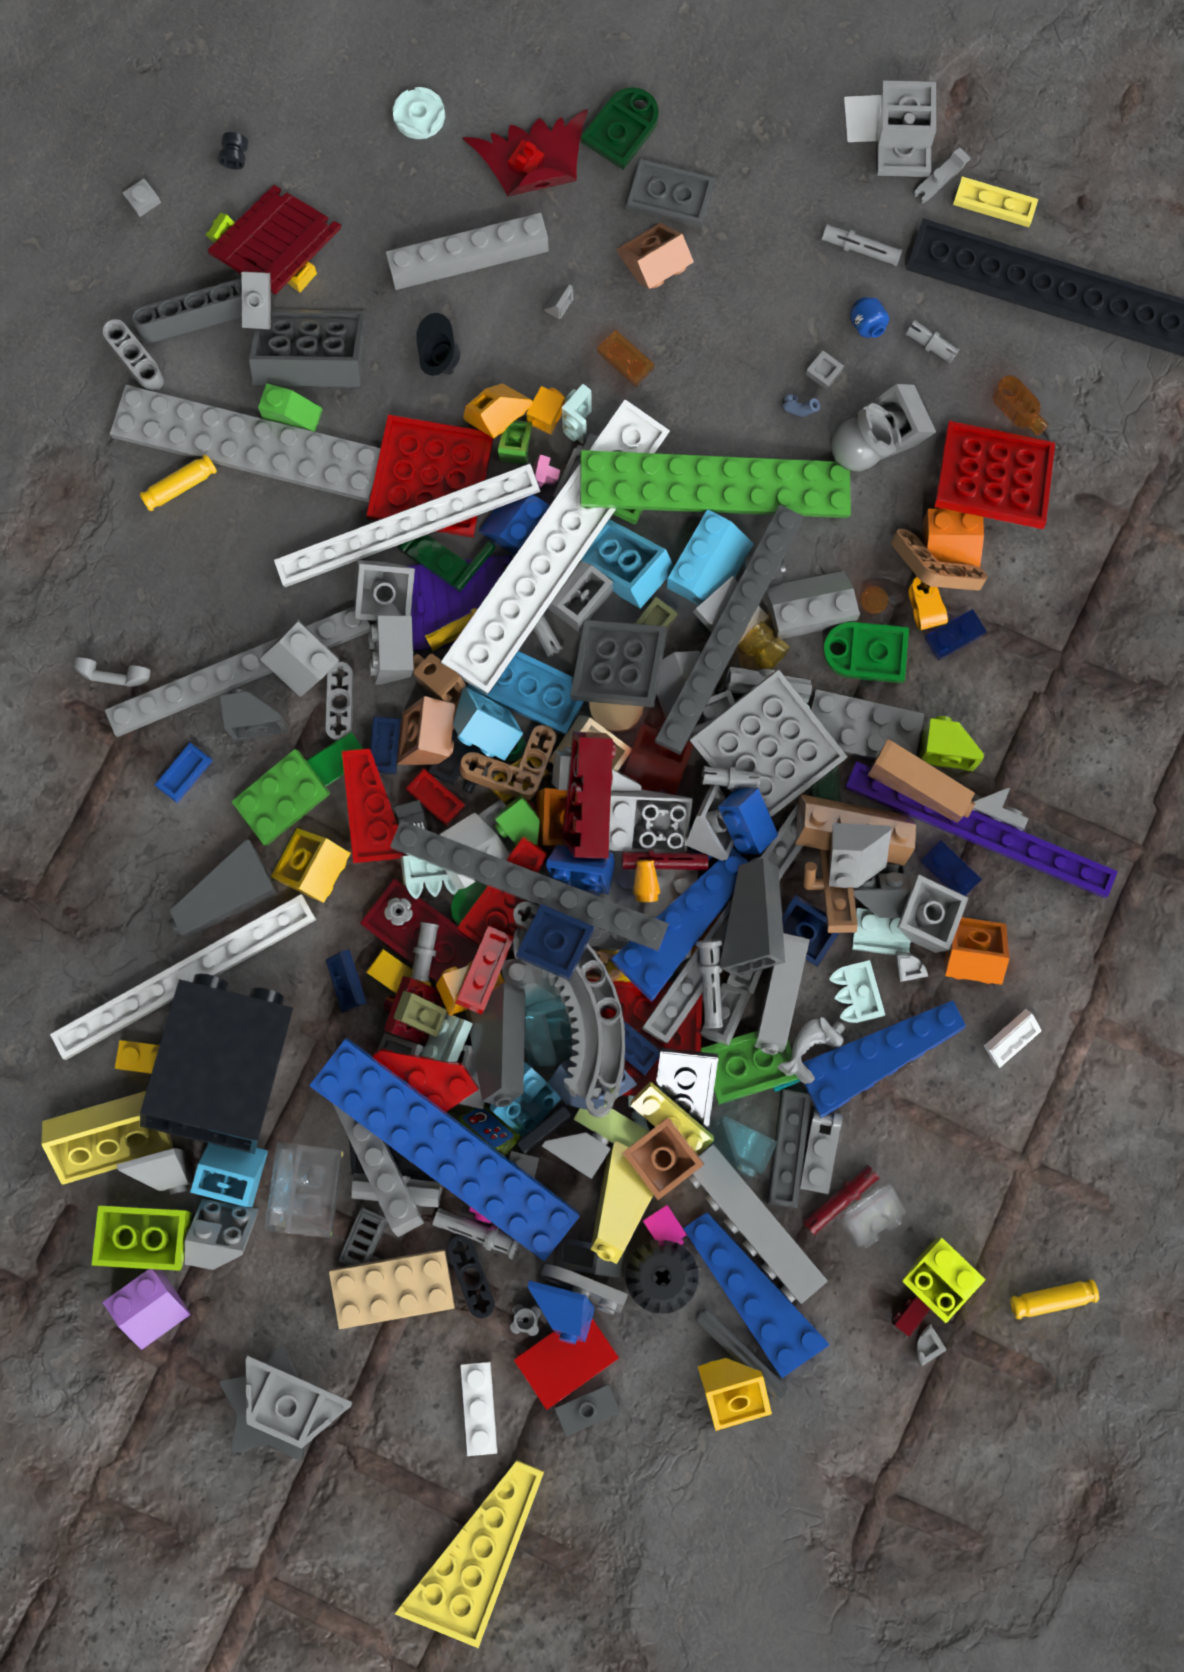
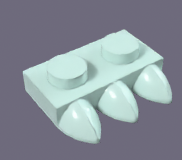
[401,855,458,899]
[830,960,885,1023]

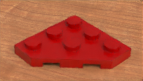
[372,1049,480,1112]

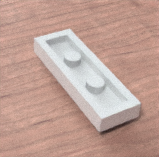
[461,1361,497,1456]

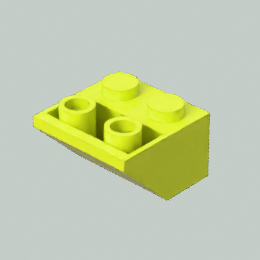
[902,1237,985,1323]

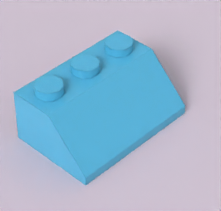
[667,509,754,605]

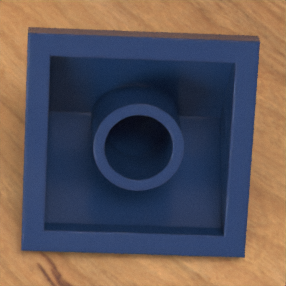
[782,895,839,967]

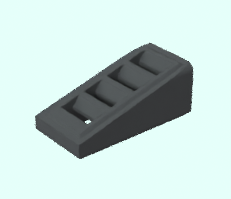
[338,1207,388,1266]

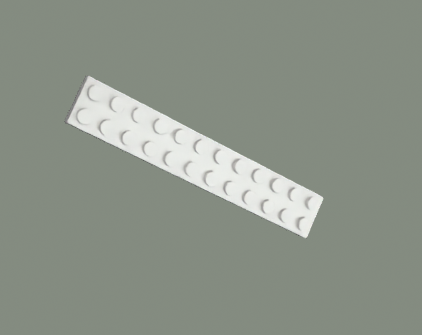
[441,400,670,695]

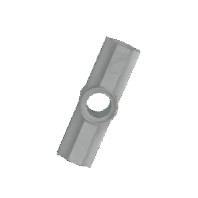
[725,667,812,703]
[351,1173,441,1207]

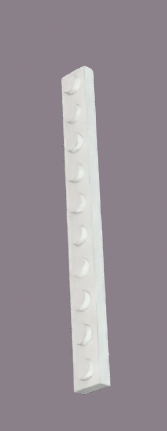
[274,464,541,587]
[50,894,316,1060]

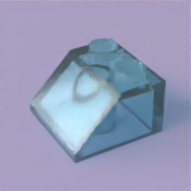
[524,996,573,1066]
[719,1116,777,1177]

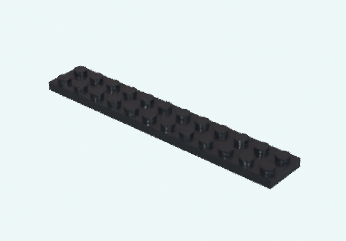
[906,218,1184,356]

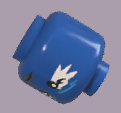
[850,297,890,338]

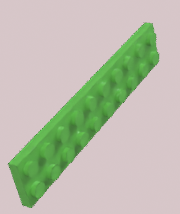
[580,450,851,518]

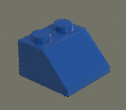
[479,495,550,556]

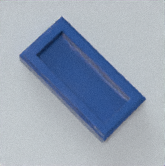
[155,742,213,804]

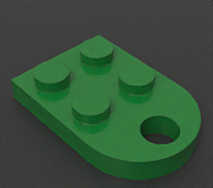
[823,622,909,683]

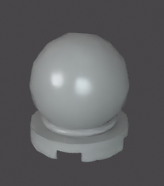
[831,403,902,472]

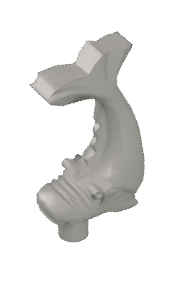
[777,1017,845,1084]

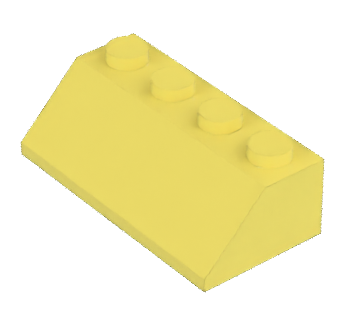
[41,1091,173,1185]

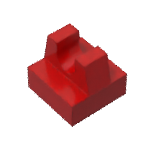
[508,140,544,176]

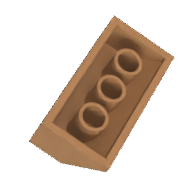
[795,794,916,865]

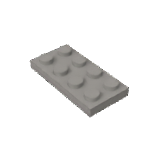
[811,689,924,760]

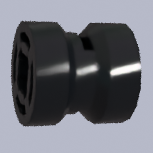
[218,132,249,170]

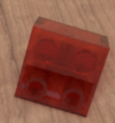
[624,724,694,795]

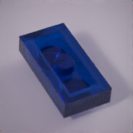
[924,609,987,661]
[920,840,982,896]

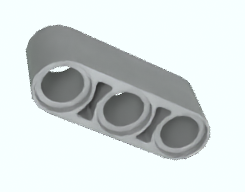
[103,319,164,392]

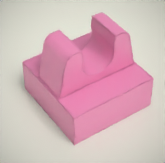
[533,455,560,489]

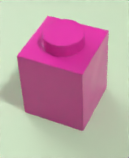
[643,1205,686,1245]

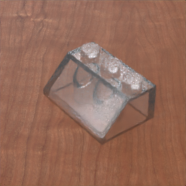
[264,1142,344,1238]

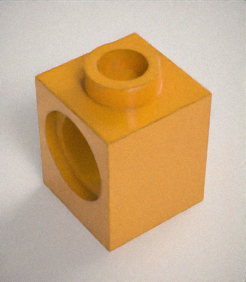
[526,386,565,435]

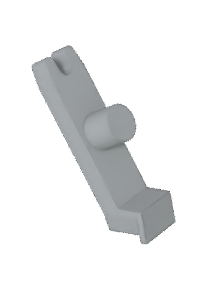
[914,148,971,203]

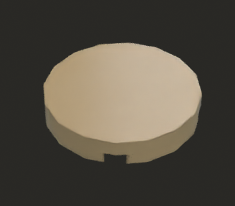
[589,702,644,733]

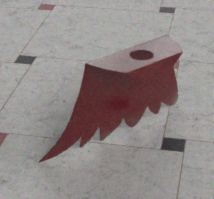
[462,109,588,197]

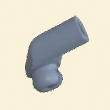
[782,394,820,418]

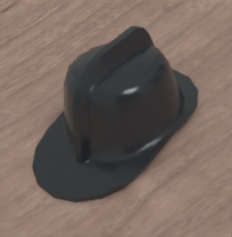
[416,313,461,376]

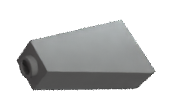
[755,933,810,1055]

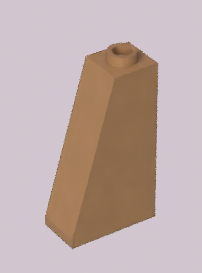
[868,739,975,823]

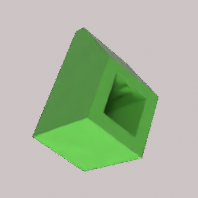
[494,795,540,850]

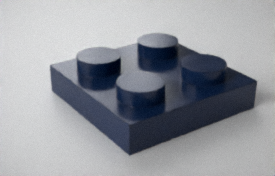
[516,904,594,981]

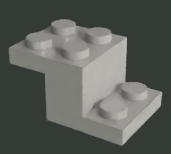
[877,81,936,177]

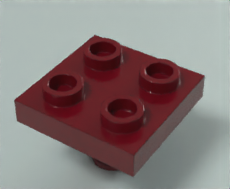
[384,976,443,1046]

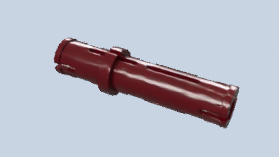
[622,850,708,871]
[802,1164,880,1236]

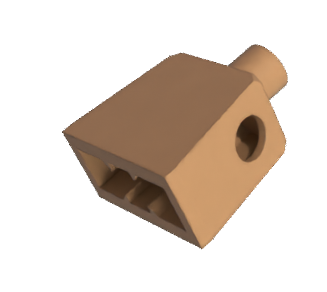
[413,654,467,714]

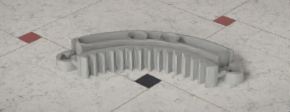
[513,902,625,1117]

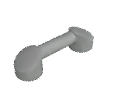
[73,657,151,687]

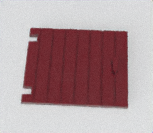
[208,185,342,295]

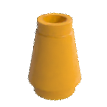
[632,860,661,902]

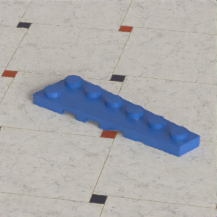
[611,848,749,1001]
[802,1000,966,1118]
[683,1212,829,1378]

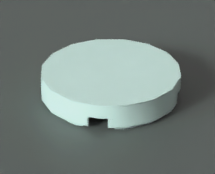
[393,87,445,139]

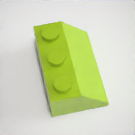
[92,1206,193,1271]

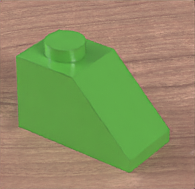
[258,383,322,432]

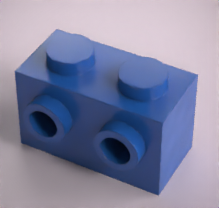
[718,788,778,854]

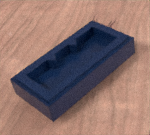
[370,716,402,775]
[326,949,366,1013]
[623,1020,660,1076]

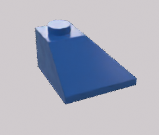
[527,1281,595,1344]

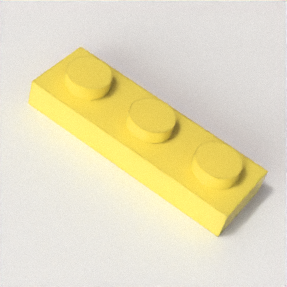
[953,177,1038,227]
[631,1082,714,1156]

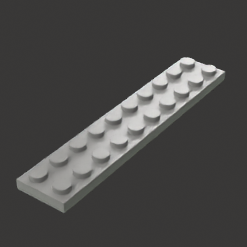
[110,385,381,502]

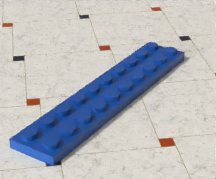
[309,1037,580,1261]

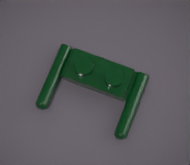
[397,534,496,592]

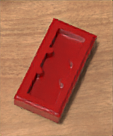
[405,769,466,827]

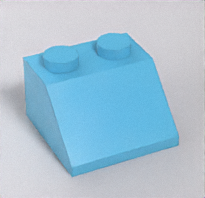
[453,686,523,760]

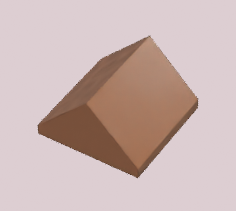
[623,1117,704,1200]

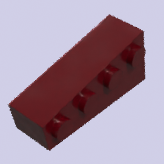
[562,731,616,858]

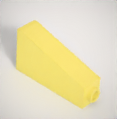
[591,1141,654,1264]

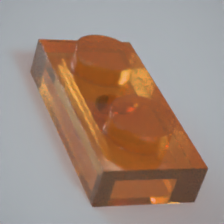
[597,330,655,386]

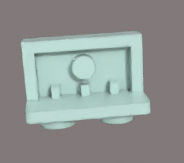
[562,384,592,444]

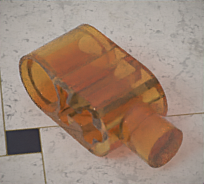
[993,375,1049,436]

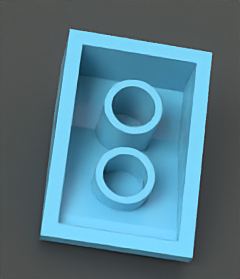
[580,519,674,609]

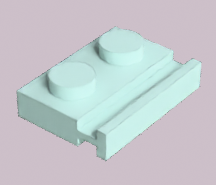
[852,908,911,955]
[422,1013,473,1063]

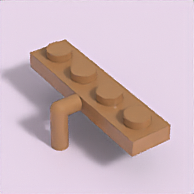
[803,849,858,933]

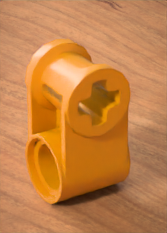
[908,577,948,630]

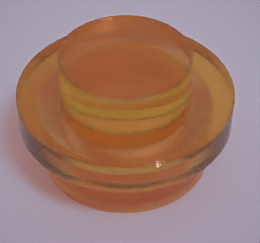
[860,586,888,614]

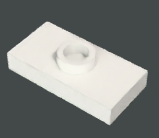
[984,1009,1042,1068]

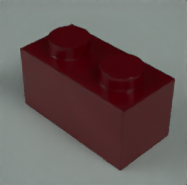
[893,1295,930,1337]

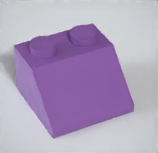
[102,1269,191,1350]

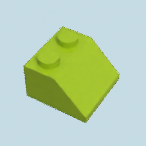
[919,716,984,772]

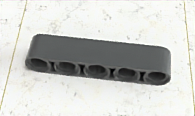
[132,278,242,343]

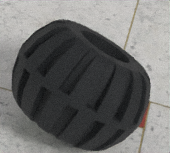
[625,1240,699,1314]

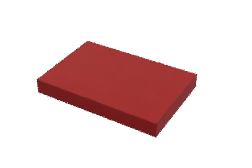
[514,1318,619,1410]

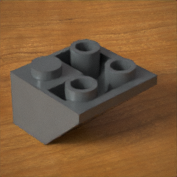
[853,862,911,918]

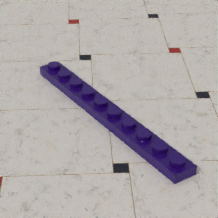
[845,761,1118,898]

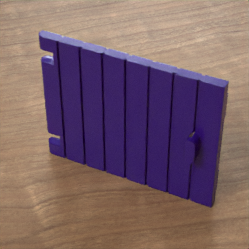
[407,555,513,652]

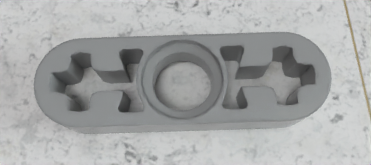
[326,662,354,742]

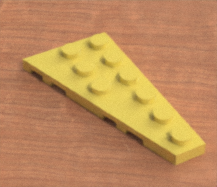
[395,1460,544,1648]

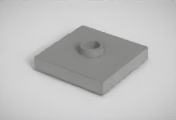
[693,576,769,645]

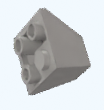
[185,1199,258,1270]

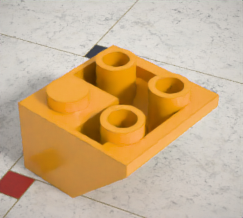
[463,383,534,438]

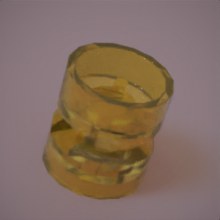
[738,621,791,670]

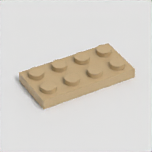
[329,1249,455,1329]

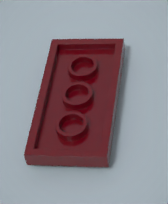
[360,879,479,983]

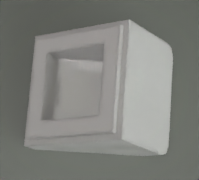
[544,285,573,319]

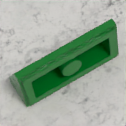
[306,731,363,786]

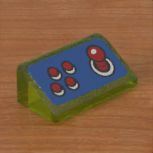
[457,1105,521,1156]

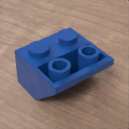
[546,845,615,896]

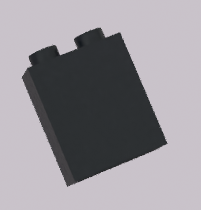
[140,973,293,1154]

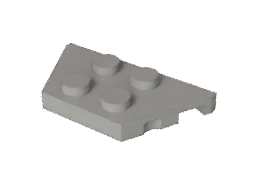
[245,1356,352,1449]

